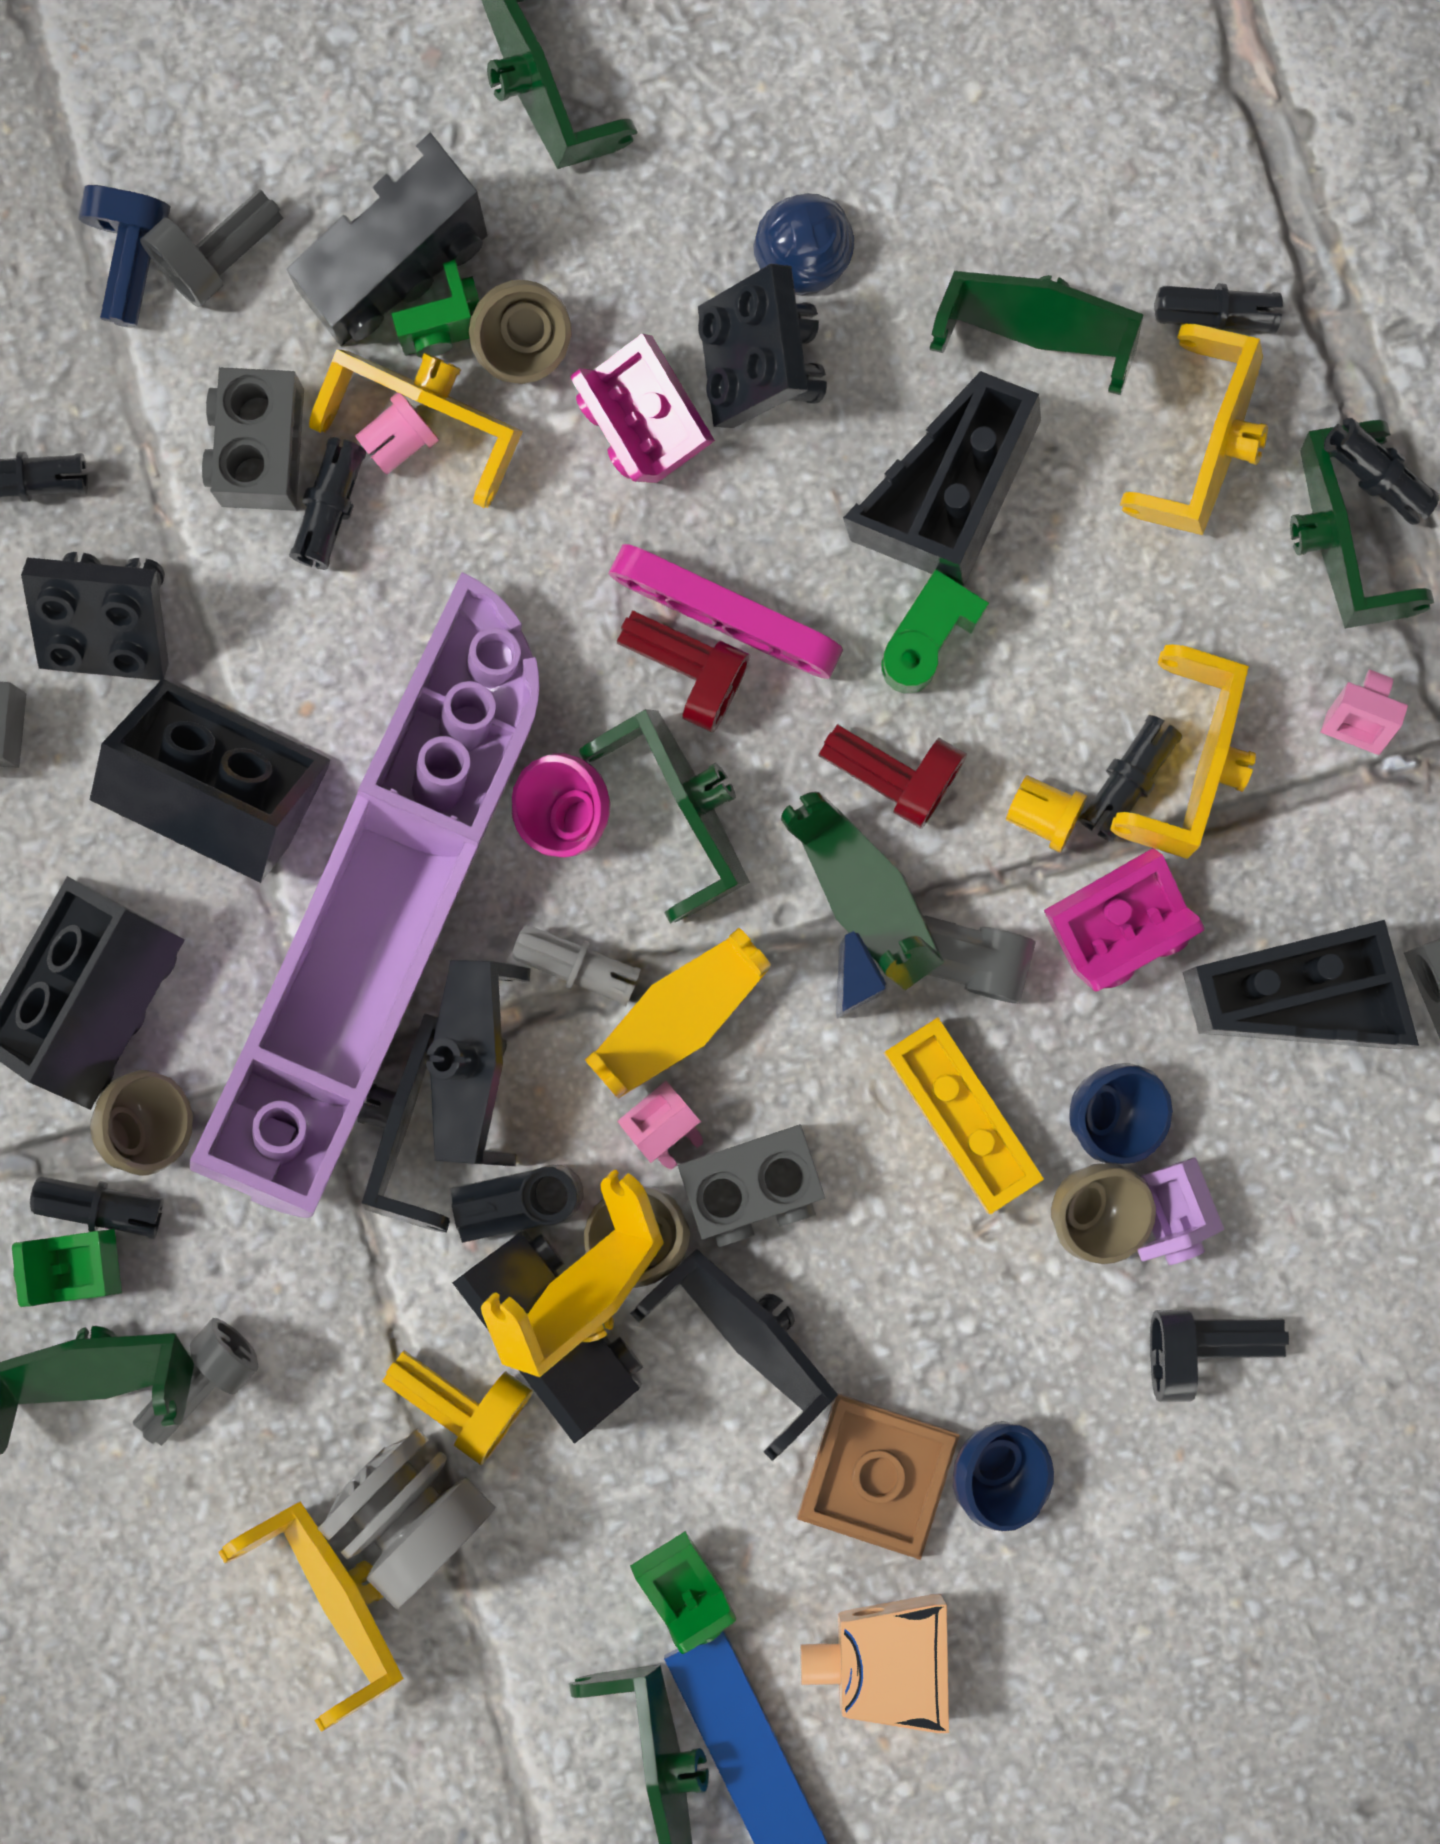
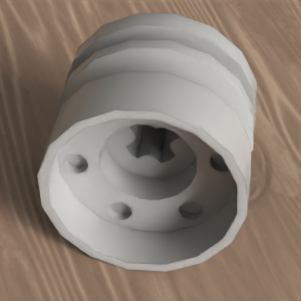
[318,1428,496,1610]

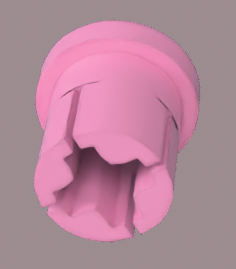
[355,392,440,475]

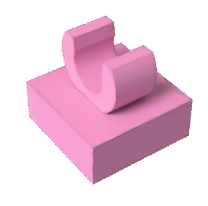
[1320,670,1408,755]
[617,1081,703,1169]

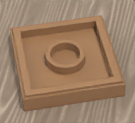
[796,1393,960,1560]

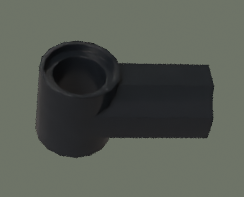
[450,1165,584,1243]

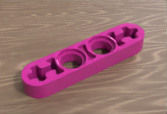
[608,544,843,679]

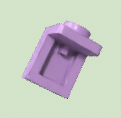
[1137,1157,1224,1265]

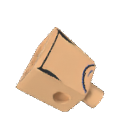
[800,1594,949,1733]

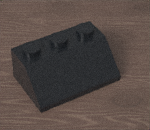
[89,679,331,883]
[0,876,185,1110]
[452,1231,643,1444]

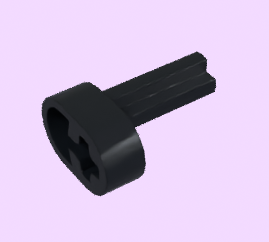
[1150,1310,1289,1402]

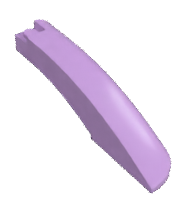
[190,572,539,1218]

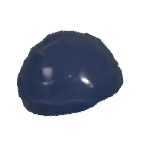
[753,193,854,295]
[1069,1063,1173,1164]
[952,1421,1054,1531]

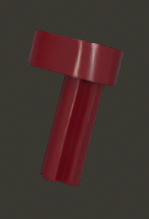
[617,610,750,733]
[818,724,967,829]

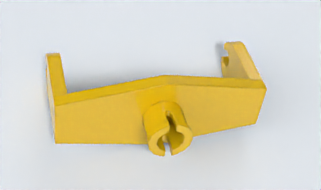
[1120,324,1268,535]
[309,349,523,508]
[1110,644,1256,859]
[584,928,771,1099]
[481,1170,664,1377]
[218,1501,404,1732]

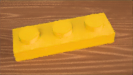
[883,1017,1044,1214]

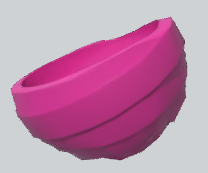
[511,753,611,858]

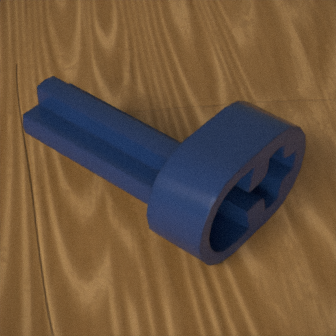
[78,185,171,327]

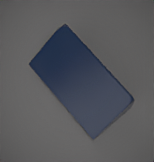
[836,931,887,1019]

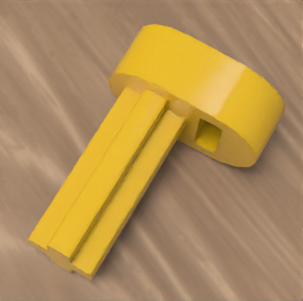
[382,1350,533,1465]

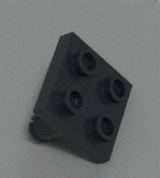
[698,263,827,428]
[21,552,169,681]

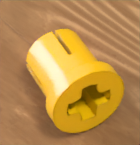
[1005,775,1088,853]

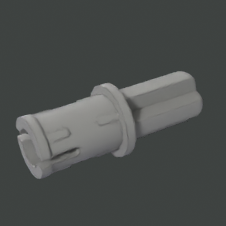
[512,925,641,1007]

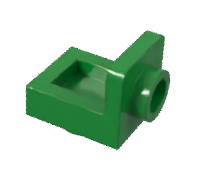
[391,260,479,358]
[12,1229,122,1307]
[630,1531,736,1654]

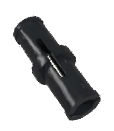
[1324,418,1439,525]
[289,437,367,570]
[1079,715,1183,842]

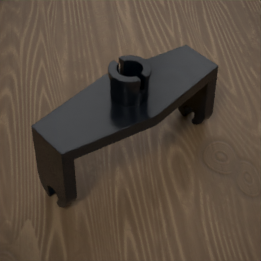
[426,960,531,1167]
[357,1013,508,1233]
[630,1249,838,1461]

